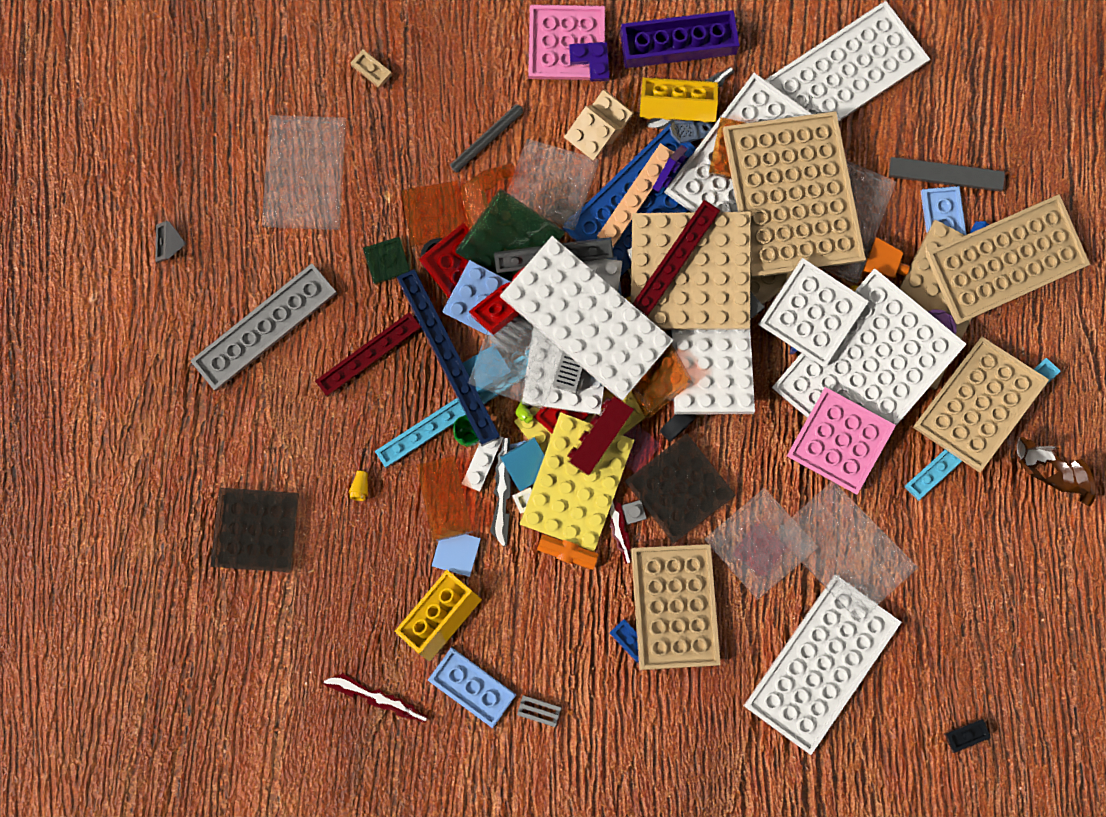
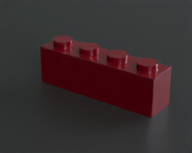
[567,396,634,476]

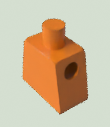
[860,237,910,281]

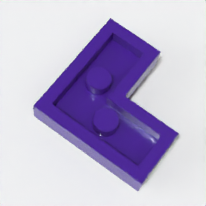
[569,42,609,82]
[652,145,688,192]

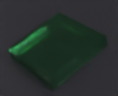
[363,237,410,285]

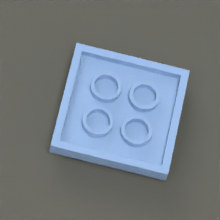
[442,260,511,338]

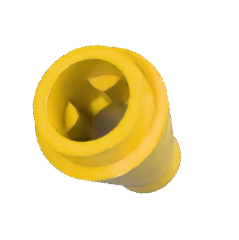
[349,471,368,501]

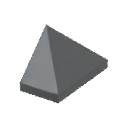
[155,221,186,263]

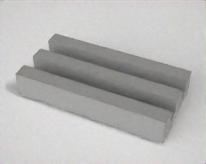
[517,695,561,727]

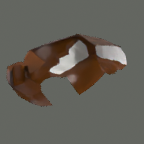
[1017,437,1096,506]

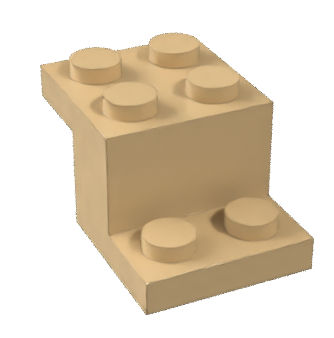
[564,90,634,161]

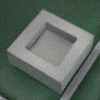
[622,500,647,525]

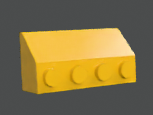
[640,78,718,123]
[395,570,482,662]

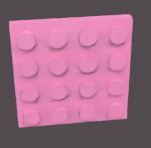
[529,5,605,80]
[787,387,896,495]

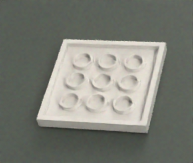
[758,258,869,368]

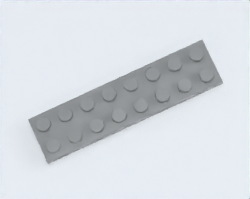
[191,263,337,391]

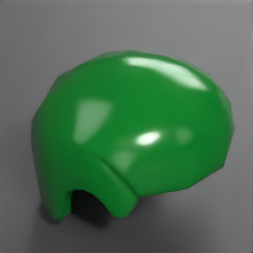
[453,415,479,447]

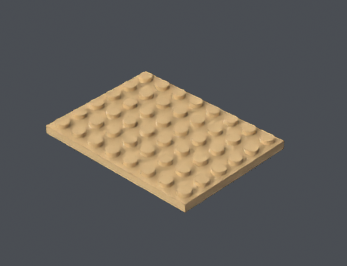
[722,111,866,278]

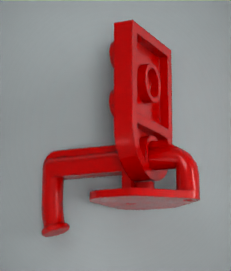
[469,267,531,335]

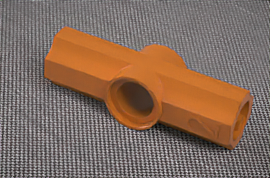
[537,534,599,570]

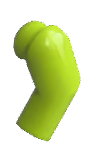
[516,399,533,423]

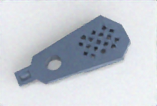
[669,121,713,144]

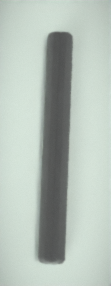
[450,104,523,173]

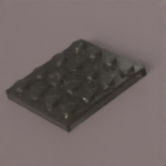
[625,433,736,544]
[210,487,299,573]

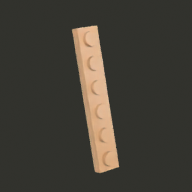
[597,143,674,248]

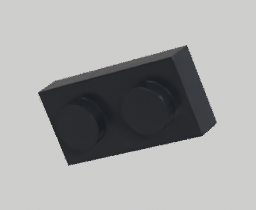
[944,718,991,753]

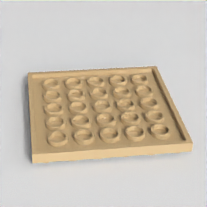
[631,212,751,330]

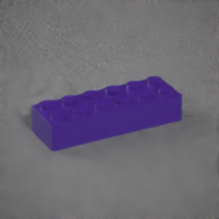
[620,10,739,68]

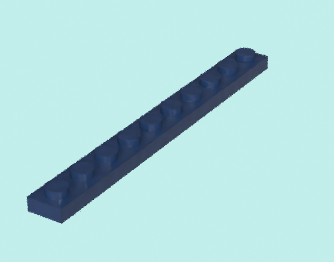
[397,269,500,446]

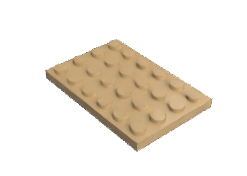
[913,336,1049,473]
[631,544,720,670]

